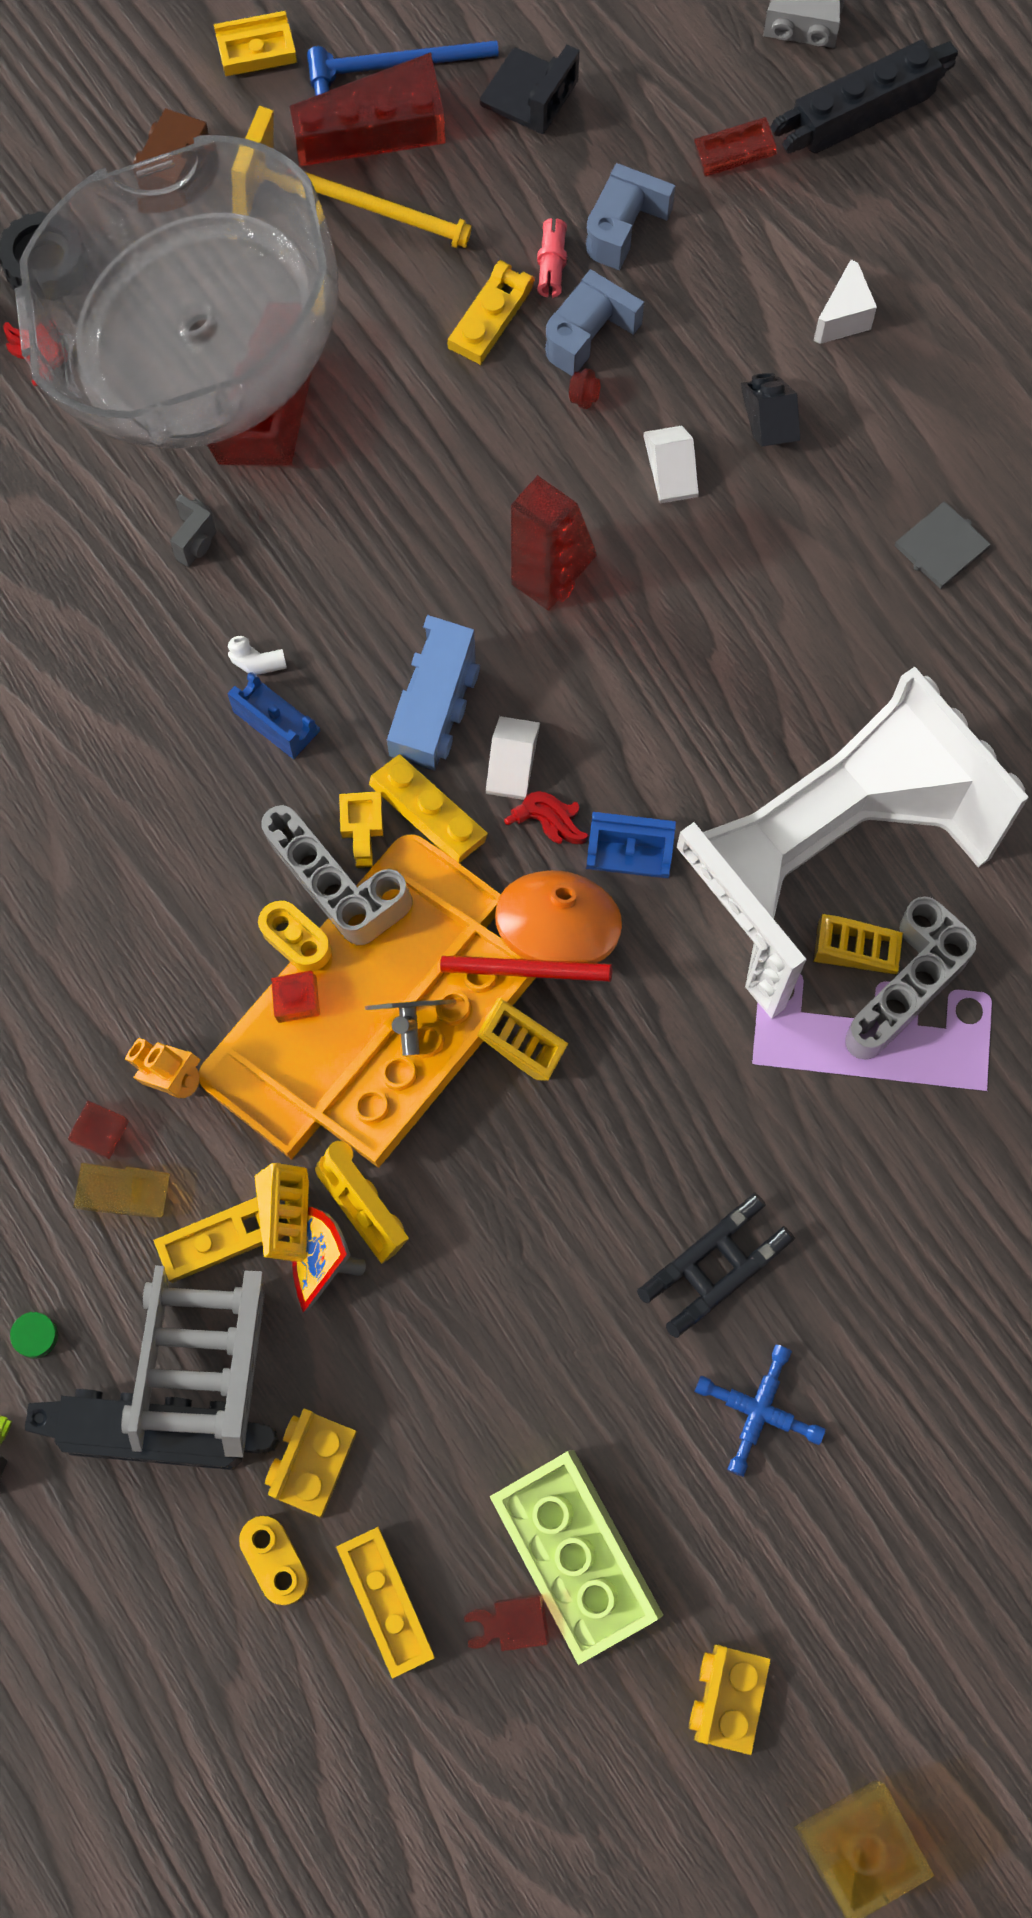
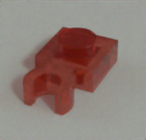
[464,1594,550,1651]

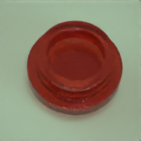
[569,369,601,409]

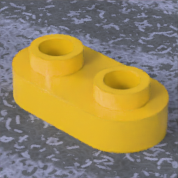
[258,901,331,972]
[239,1516,309,1605]

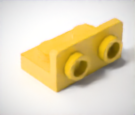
[265,1408,357,1518]
[689,1645,771,1755]

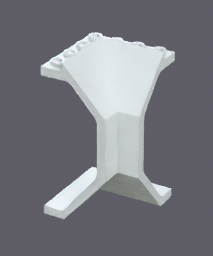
[677,666,1029,1019]

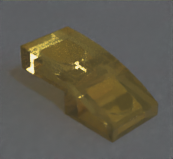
[73,1163,170,1218]

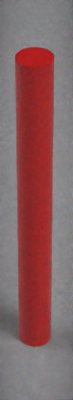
[440,955,612,982]

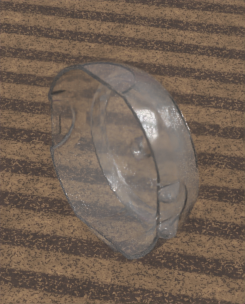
[15,135,338,449]

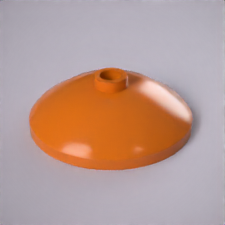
[495,870,622,963]

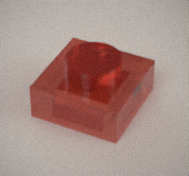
[271,970,320,1023]
[68,1100,129,1160]

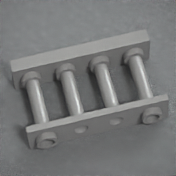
[122,1265,265,1457]

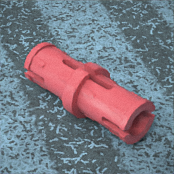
[537,218,567,298]

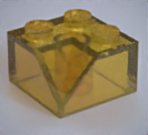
[794,1780,934,1918]

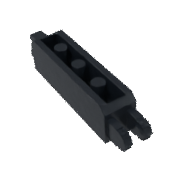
[770,39,958,154]
[25,1389,280,1470]

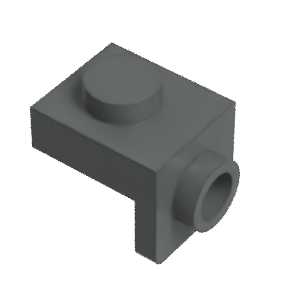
[170,494,217,568]

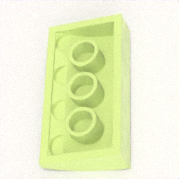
[490,1450,664,1665]

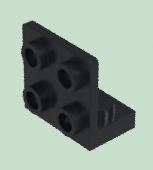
[480,44,580,135]

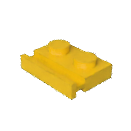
[214,11,297,77]

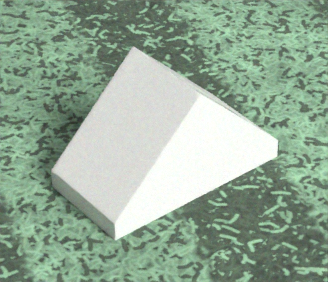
[813,260,877,344]
[644,426,699,504]
[486,716,540,800]

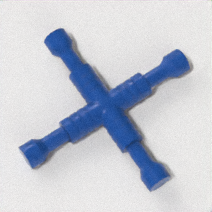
[694,1345,826,1477]

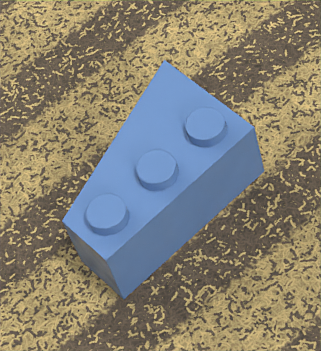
[387,615,480,771]

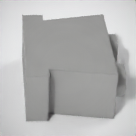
[763,0,844,48]

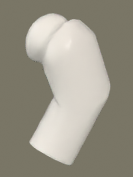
[228,636,287,675]

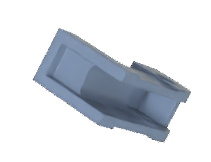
[586,163,675,270]
[545,269,644,377]

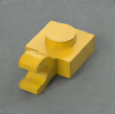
[339,791,383,868]

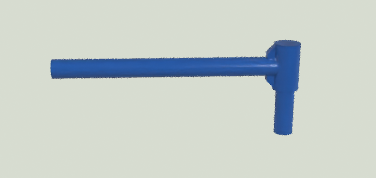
[307,40,499,119]

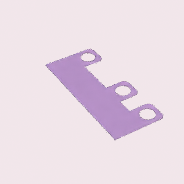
[752,974,992,1091]

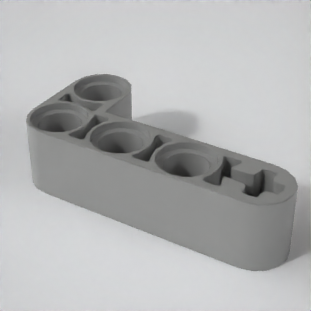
[261,805,412,945]
[845,896,977,1060]

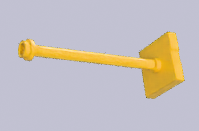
[233,106,472,248]

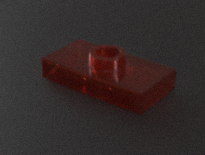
[694,117,777,177]

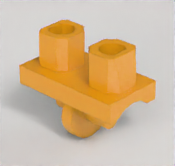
[125,1038,201,1098]

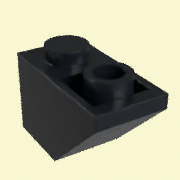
[741,373,800,447]

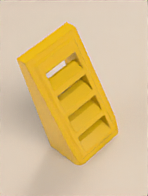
[813,914,903,974]
[477,998,568,1080]
[255,1163,309,1262]

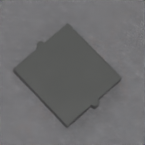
[894,501,991,589]

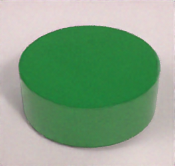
[10,1312,58,1359]

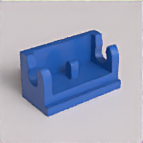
[227,672,320,760]
[586,812,676,878]

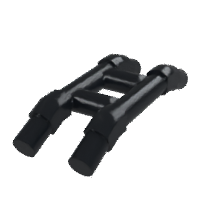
[637,1192,795,1338]

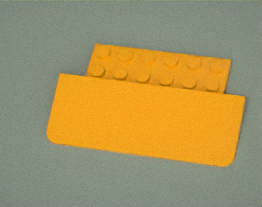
[199,834,535,1168]

